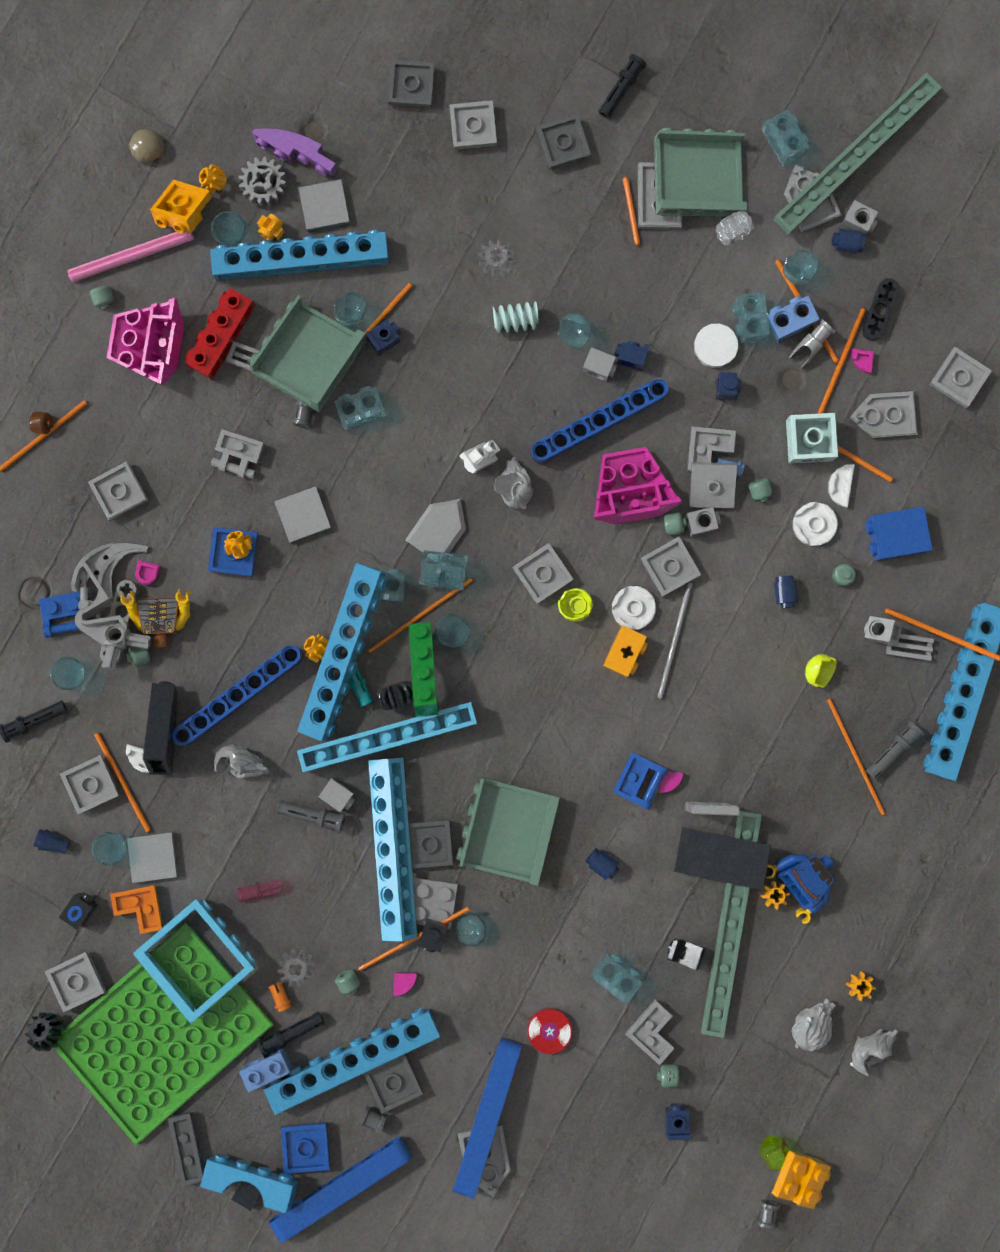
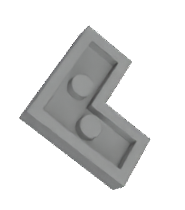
[687,427,736,472]
[625,1000,674,1065]

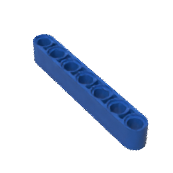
[531,379,668,464]
[172,645,303,746]
[452,1037,522,1199]
[268,1136,413,1243]

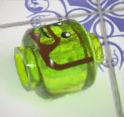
[759,1135,792,1171]

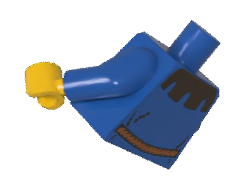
[766,854,834,924]

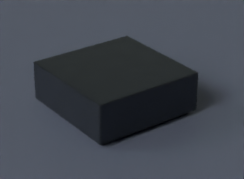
[231,1181,261,1211]

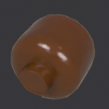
[29,411,54,434]

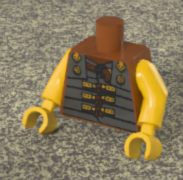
[120,589,191,648]

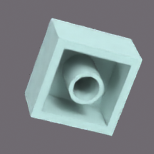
[786,413,838,464]

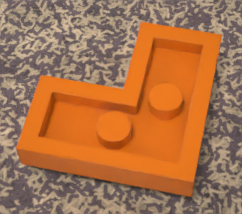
[110,885,164,934]

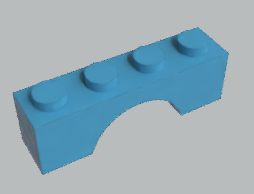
[200,1154,299,1213]

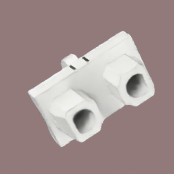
[460,440,500,474]

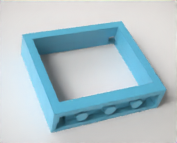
[133,898,257,1023]

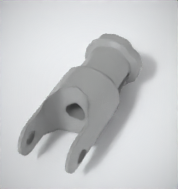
[789,319,836,368]

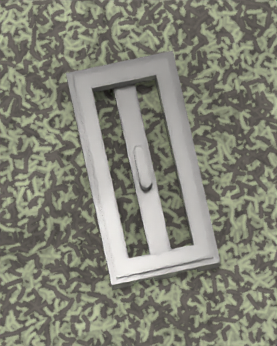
[226,341,260,372]
[886,634,934,661]

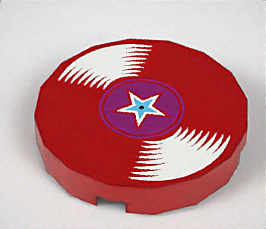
[527,1008,572,1054]

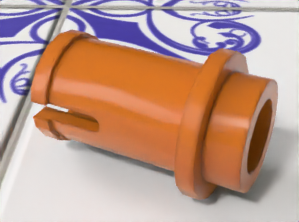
[268,981,292,1012]

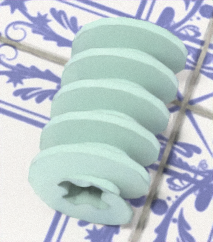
[492,301,539,334]

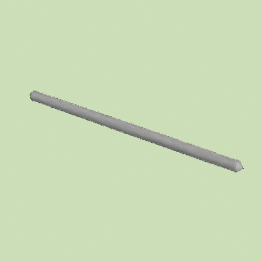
[657,581,693,700]

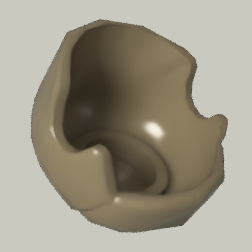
[129,129,166,163]

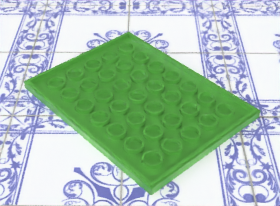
[54,922,274,1145]

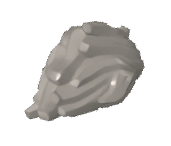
[494,457,534,510]
[214,744,269,779]
[792,998,835,1051]
[850,1029,898,1076]

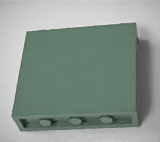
[654,128,747,217]
[250,295,367,412]
[456,778,559,886]

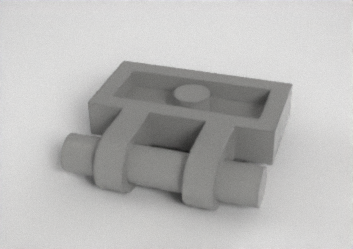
[211,429,265,479]

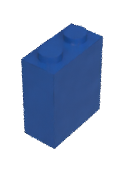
[865,507,932,561]

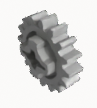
[238,157,287,206]

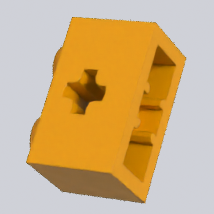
[602,625,648,678]

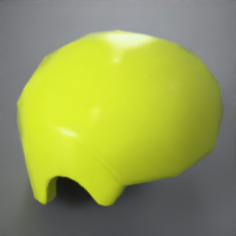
[558,588,593,622]
[805,654,837,688]

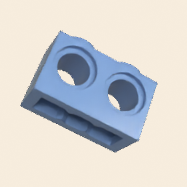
[767,295,819,342]
[239,1048,293,1093]

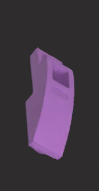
[252,128,337,178]

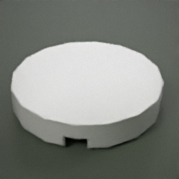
[694,324,738,368]
[793,502,837,546]
[612,586,656,630]

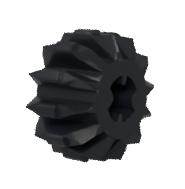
[377,681,414,711]
[25,1012,66,1052]

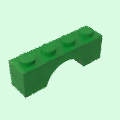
[409,622,438,717]

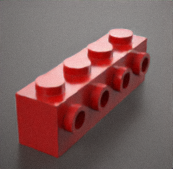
[185,287,255,381]

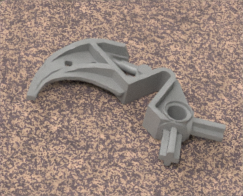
[71,543,151,671]

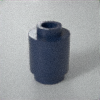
[832,229,866,254]
[774,575,799,608]
[585,848,620,880]

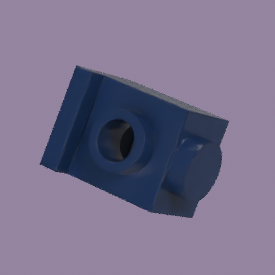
[365,319,401,356]
[614,341,649,371]
[716,372,741,400]
[665,1103,691,1140]

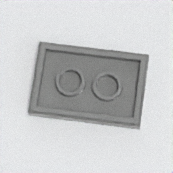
[638,163,682,229]
[685,801,739,815]

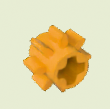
[199,164,227,194]
[257,214,284,241]
[224,531,252,559]
[304,634,329,663]
[760,881,790,910]
[846,971,876,1001]

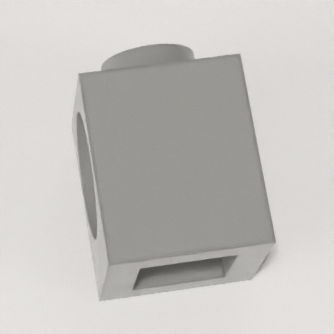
[840,200,878,235]
[582,347,617,382]
[685,507,721,537]
[864,616,902,646]
[318,778,355,812]

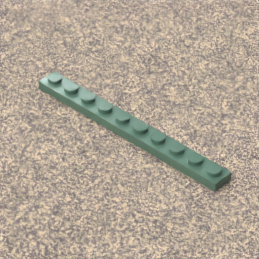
[773,72,942,235]
[701,810,762,1038]

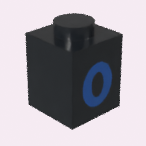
[58,892,98,930]

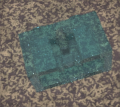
[419,550,468,590]

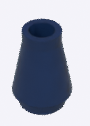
[33,829,69,854]

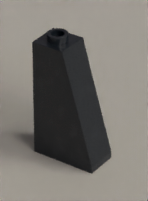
[143,681,178,775]

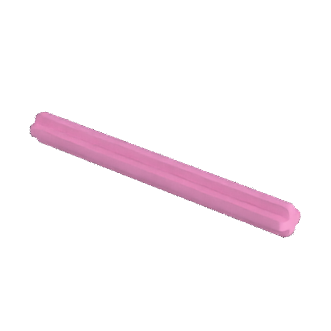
[68,232,194,282]

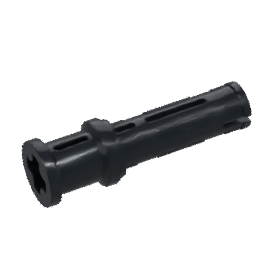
[598,54,647,119]
[0,700,68,743]
[256,1011,325,1058]

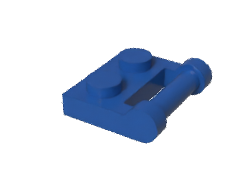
[39,592,89,638]
[613,752,669,810]

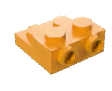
[150,180,212,234]
[772,1151,831,1209]

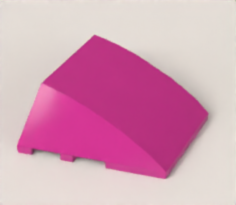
[107,298,184,385]
[594,447,682,525]

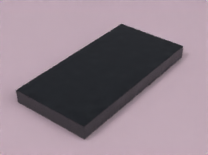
[674,827,772,890]

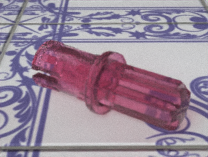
[236,879,282,902]

